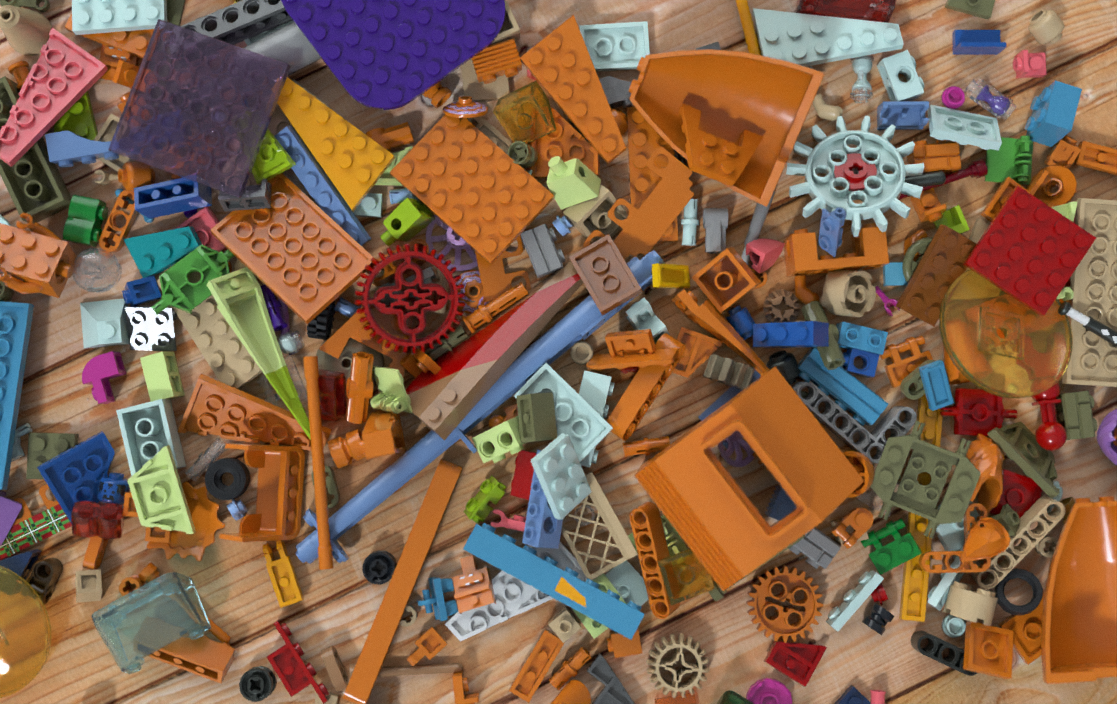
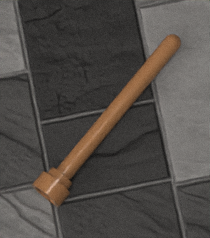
[349,663,463,678]

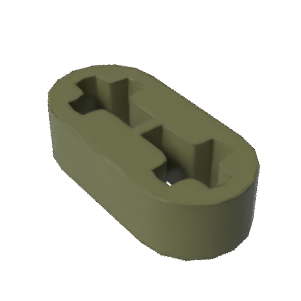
[312,465,340,508]

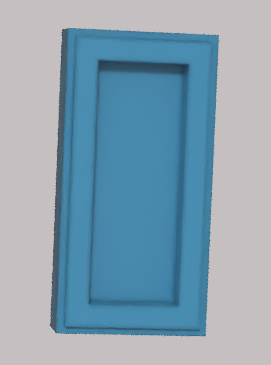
[919,360,954,411]

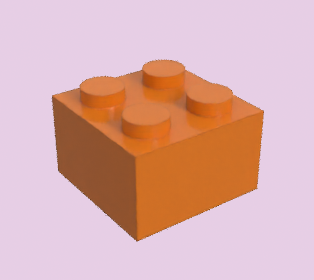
[692,247,762,314]

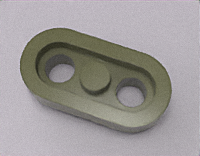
[900,360,935,400]

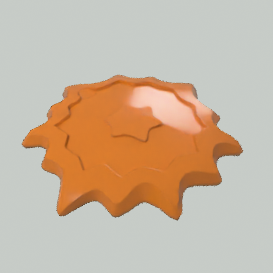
[145,481,225,562]

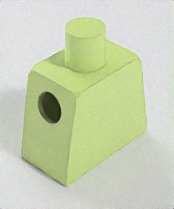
[547,156,601,210]

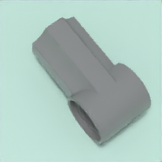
[703,208,728,254]

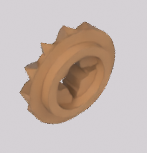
[763,289,801,323]

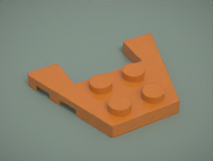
[679,104,763,187]
[319,297,413,378]

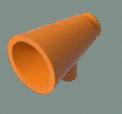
[550,680,591,704]

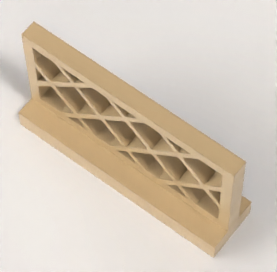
[561,472,638,580]

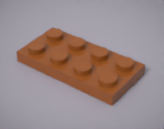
[896,224,977,327]

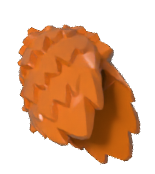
[966,434,1004,513]

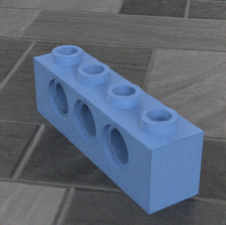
[522,450,563,549]

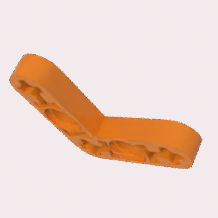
[919,503,991,573]

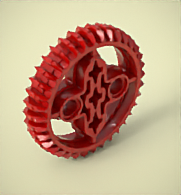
[355,244,465,354]

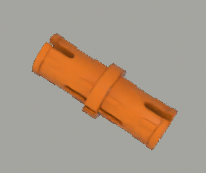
[623,436,670,457]
[549,646,592,690]

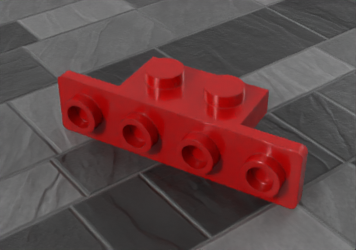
[267,621,330,704]

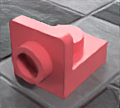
[1013,50,1047,78]

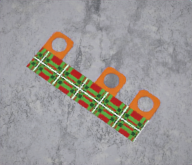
[0,484,72,560]

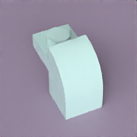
[626,297,670,344]

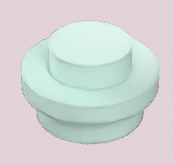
[942,614,966,638]

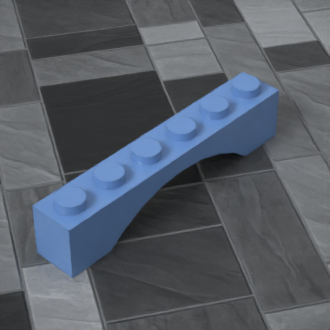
[45,111,194,168]

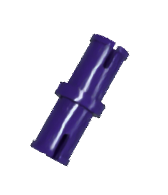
[261,285,288,331]

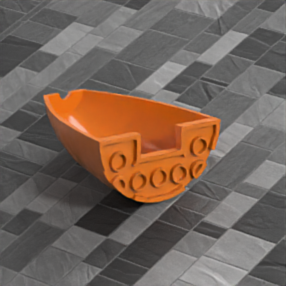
[628,49,825,207]
[1041,496,1117,684]

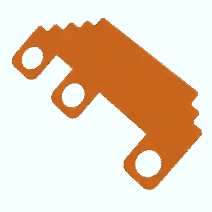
[583,147,694,259]

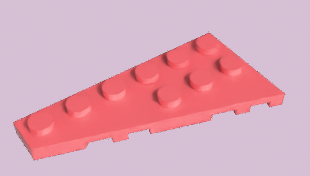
[0,28,108,167]

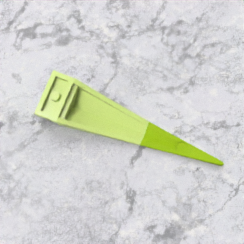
[206,267,311,440]

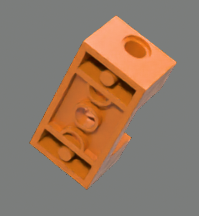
[783,223,889,277]

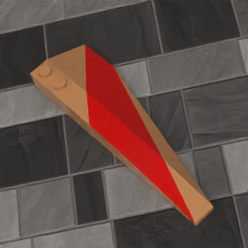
[406,260,583,440]

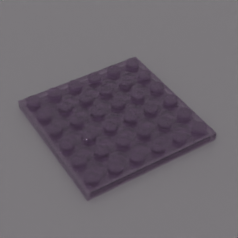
[108,19,290,198]

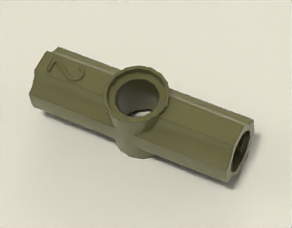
[801,301,846,370]

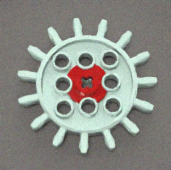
[786,116,924,237]

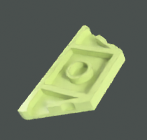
[127,445,196,534]

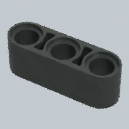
[911,631,978,676]

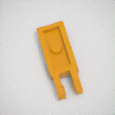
[262,540,304,608]

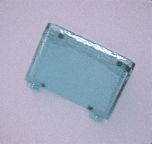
[91,572,211,674]

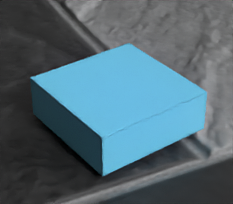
[883,262,908,286]

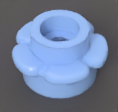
[552,215,573,236]
[227,499,248,521]

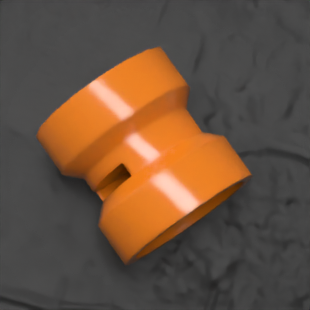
[422,81,452,108]

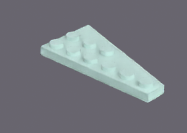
[752,8,904,67]

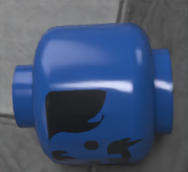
[97,473,130,508]

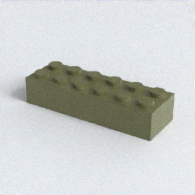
[0,76,72,223]

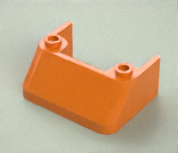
[219,443,305,542]

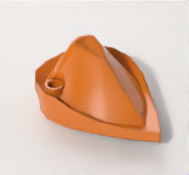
[960,517,1010,562]

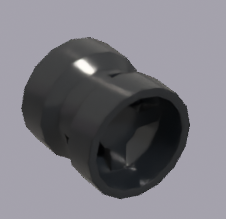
[862,603,895,635]

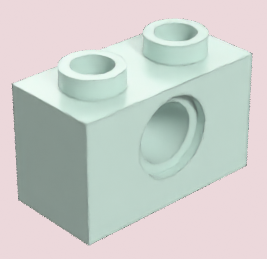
[876,50,924,101]

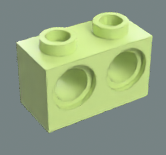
[472,416,527,463]

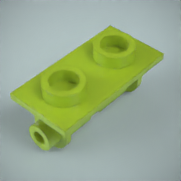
[463,475,507,524]

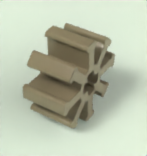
[703,354,755,391]

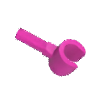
[875,286,900,316]

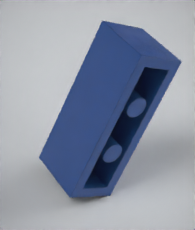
[134,174,212,219]
[753,321,829,349]

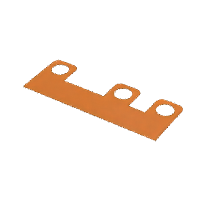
[475,235,531,302]

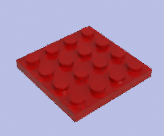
[964,186,1096,316]

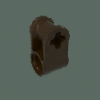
[21,558,63,605]

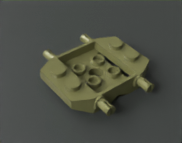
[870,421,981,538]

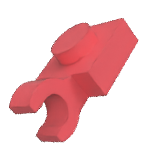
[491,509,526,532]

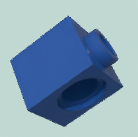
[842,348,879,378]

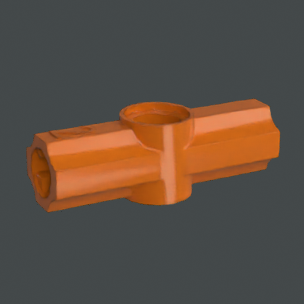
[365,122,414,152]
[346,352,374,424]

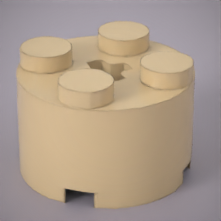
[821,269,876,317]
[943,581,998,626]

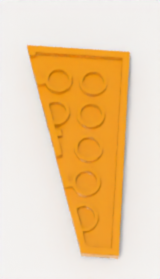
[270,75,395,212]

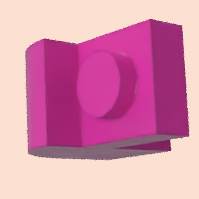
[82,351,126,404]

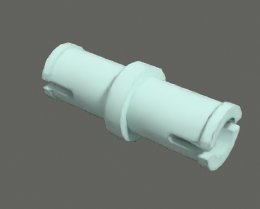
[681,199,699,246]

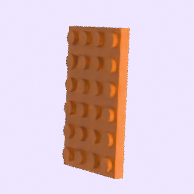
[390,115,554,265]
[210,173,374,324]

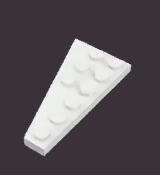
[445,542,594,642]

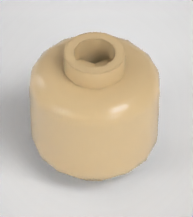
[1028,9,1065,44]

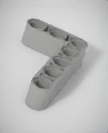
[792,382,917,463]

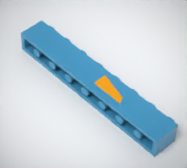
[463,523,644,640]

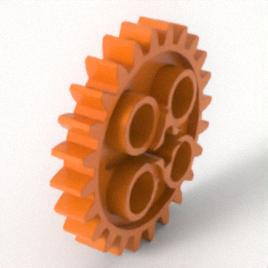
[746,565,824,643]

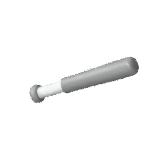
[741,190,775,265]

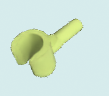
[1056,286,1074,301]

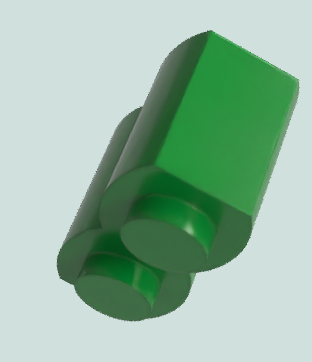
[63,195,108,247]

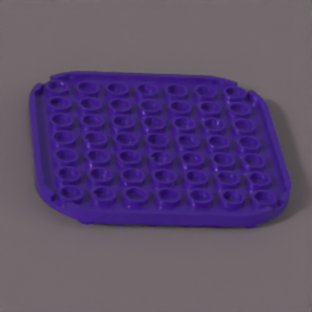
[281,0,505,110]

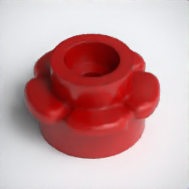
[871,583,889,605]

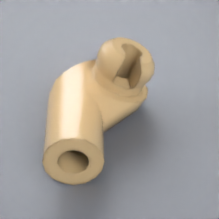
[812,94,843,121]

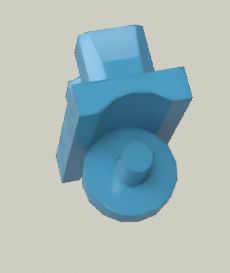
[417,577,458,621]

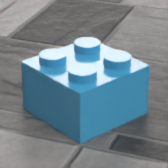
[1025,80,1082,147]

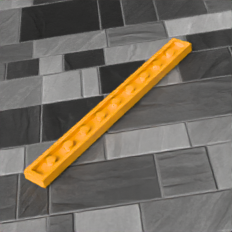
[899,394,943,622]

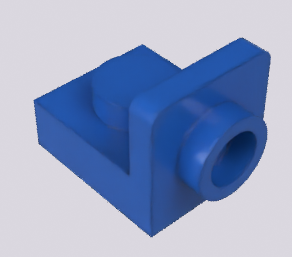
[122,275,161,307]

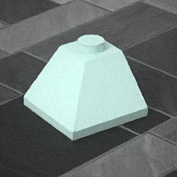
[80,298,129,349]

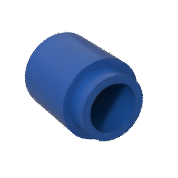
[726,305,755,340]

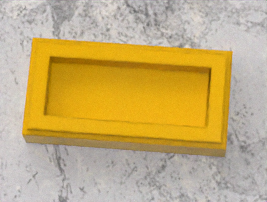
[651,263,690,289]

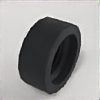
[995,568,1043,616]

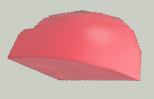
[746,239,785,274]

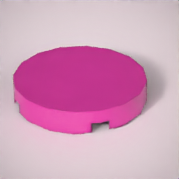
[745,678,792,704]

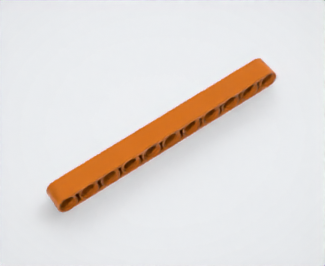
[342,459,463,704]

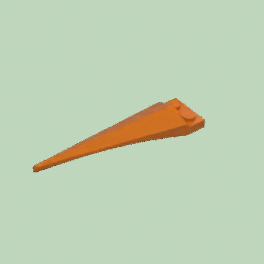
[671,289,770,375]

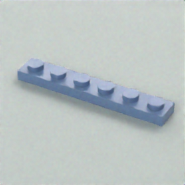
[274,125,371,246]

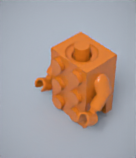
[0,213,78,298]

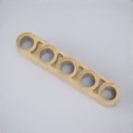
[971,496,1065,589]

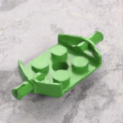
[151,245,235,315]

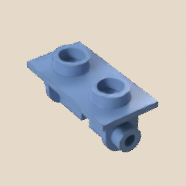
[818,207,846,257]

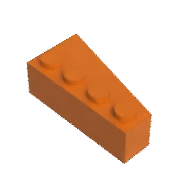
[359,410,407,459]

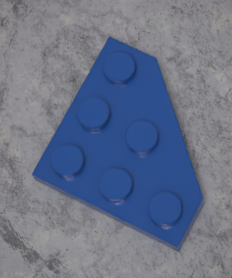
[37,431,115,527]

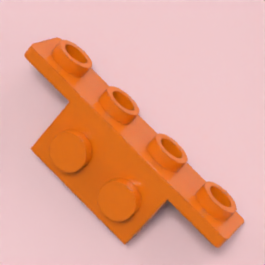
[980,169,1049,222]
[586,329,679,371]

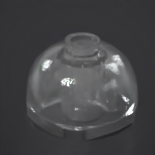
[72,248,122,294]

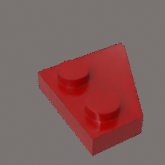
[763,641,827,687]

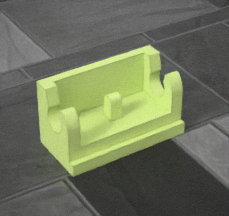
[140,351,185,402]

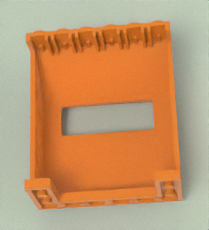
[634,367,864,591]

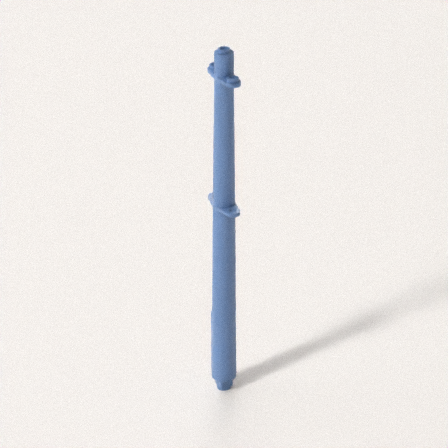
[295,250,665,564]

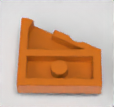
[672,327,723,378]

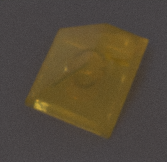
[657,549,715,605]

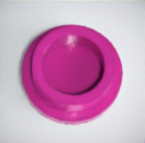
[941,86,965,109]

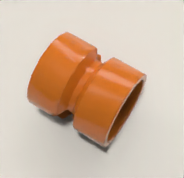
[328,429,366,469]

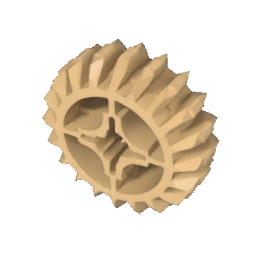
[646,633,710,698]

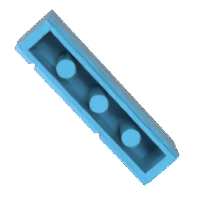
[798,347,888,426]

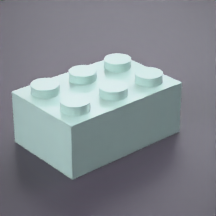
[116,399,186,476]

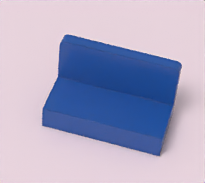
[952,30,1007,55]

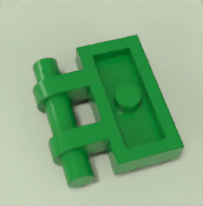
[861,518,923,575]

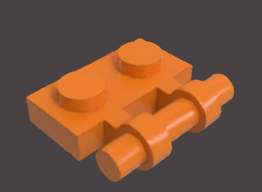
[880,335,933,388]

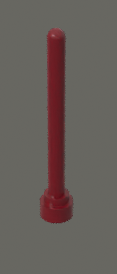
[898,158,988,200]

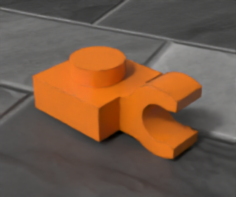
[407,626,448,666]

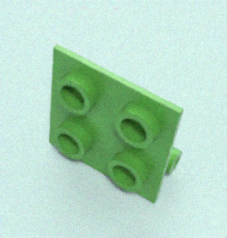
[985,136,1033,185]

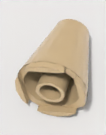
[0,5,52,56]

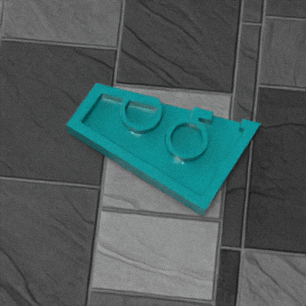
[123,226,202,278]

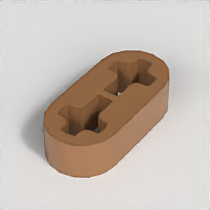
[321,646,349,692]

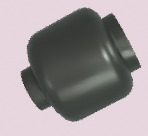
[766,350,800,385]

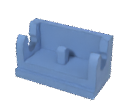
[877,101,929,130]

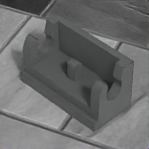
[218,179,272,211]

